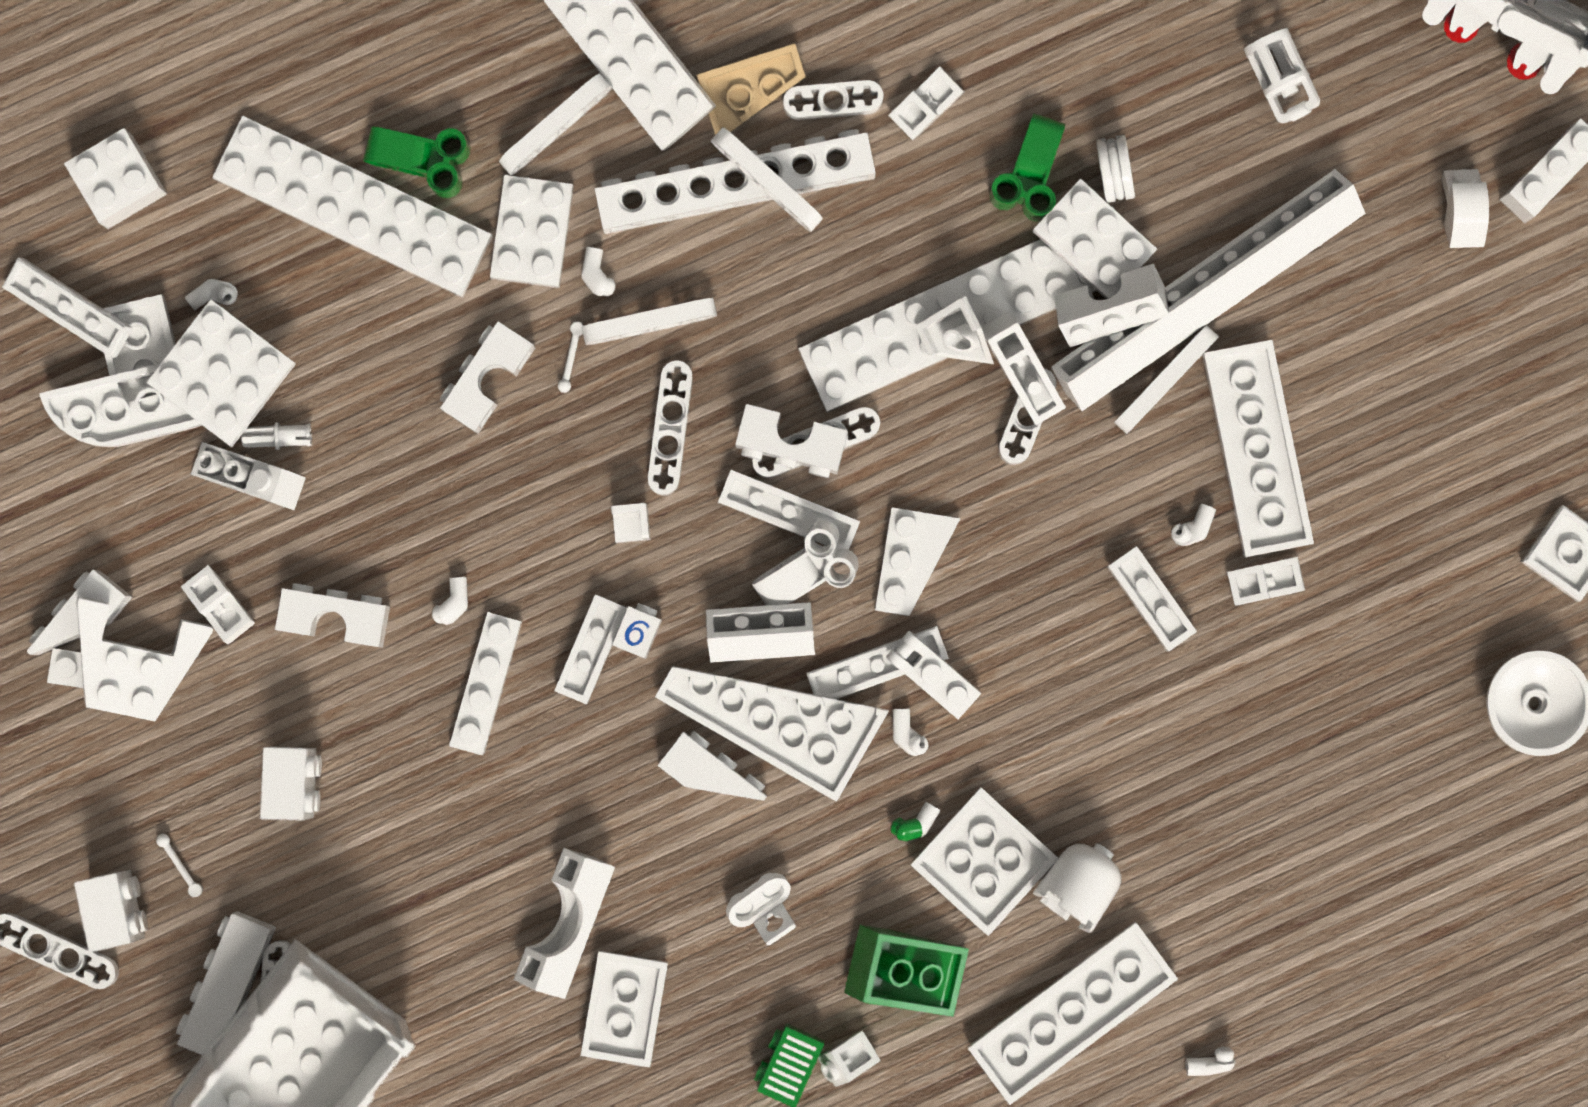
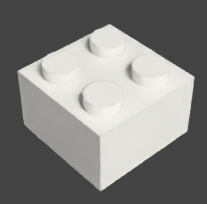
[64,128,167,229]
[260,747,322,820]
[74,870,148,952]

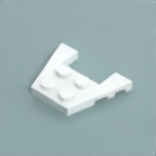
[76,596,213,721]

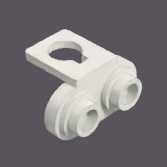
[726,873,796,945]

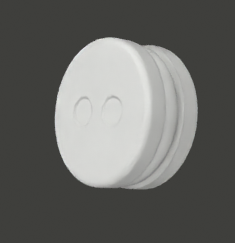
[1096,135,1135,203]

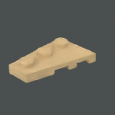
[696,44,806,135]

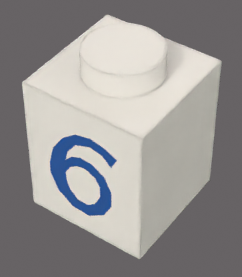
[612,603,662,659]

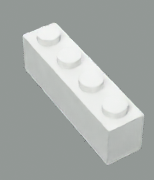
[176,911,276,1055]

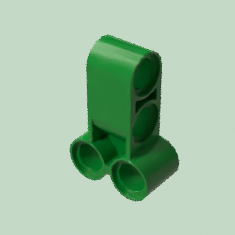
[989,113,1066,222]
[363,126,470,198]

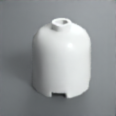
[1033,843,1121,933]

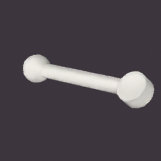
[558,322,583,393]
[156,834,203,897]

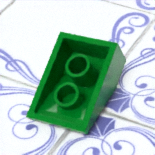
[844,925,969,1017]

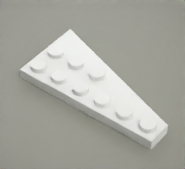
[655,666,889,802]

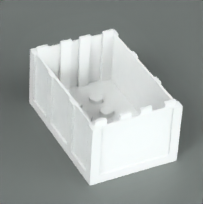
[162,939,414,1107]

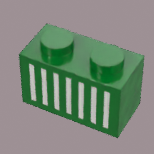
[753,1023,824,1107]

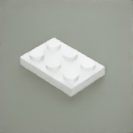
[490,175,574,288]
[1033,179,1157,299]
[581,950,668,1068]

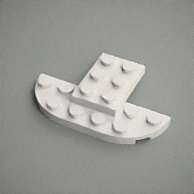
[39,294,203,447]

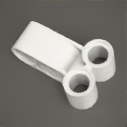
[752,520,858,606]

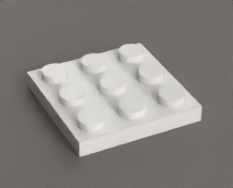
[146,299,296,447]
[910,787,1058,936]

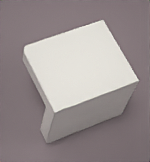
[611,503,651,543]

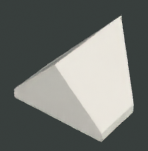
[915,296,994,364]

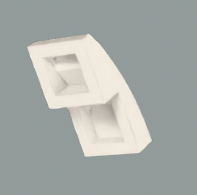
[889,67,965,140]
[1227,557,1306,606]
[181,565,255,645]

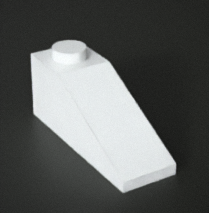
[981,311,1066,425]

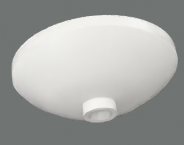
[1486,651,1588,756]

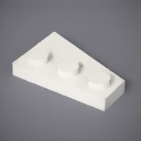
[875,507,960,616]

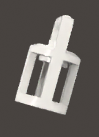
[1244,28,1320,123]

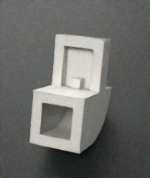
[1442,169,1489,248]

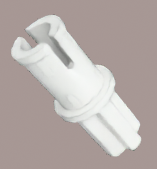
[241,422,312,450]

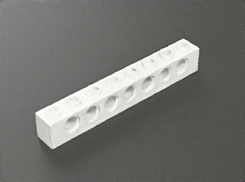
[595,129,876,234]

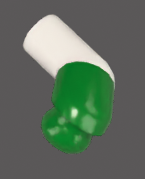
[890,802,940,842]

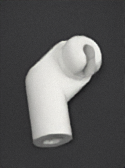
[582,247,615,296]
[185,279,237,310]
[1171,504,1216,546]
[1185,1047,1236,1076]

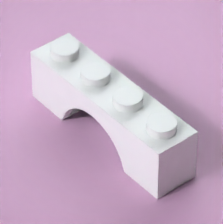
[514,848,615,999]

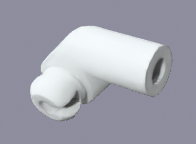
[432,577,468,625]
[893,709,929,756]

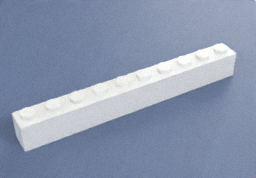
[1051,169,1365,411]

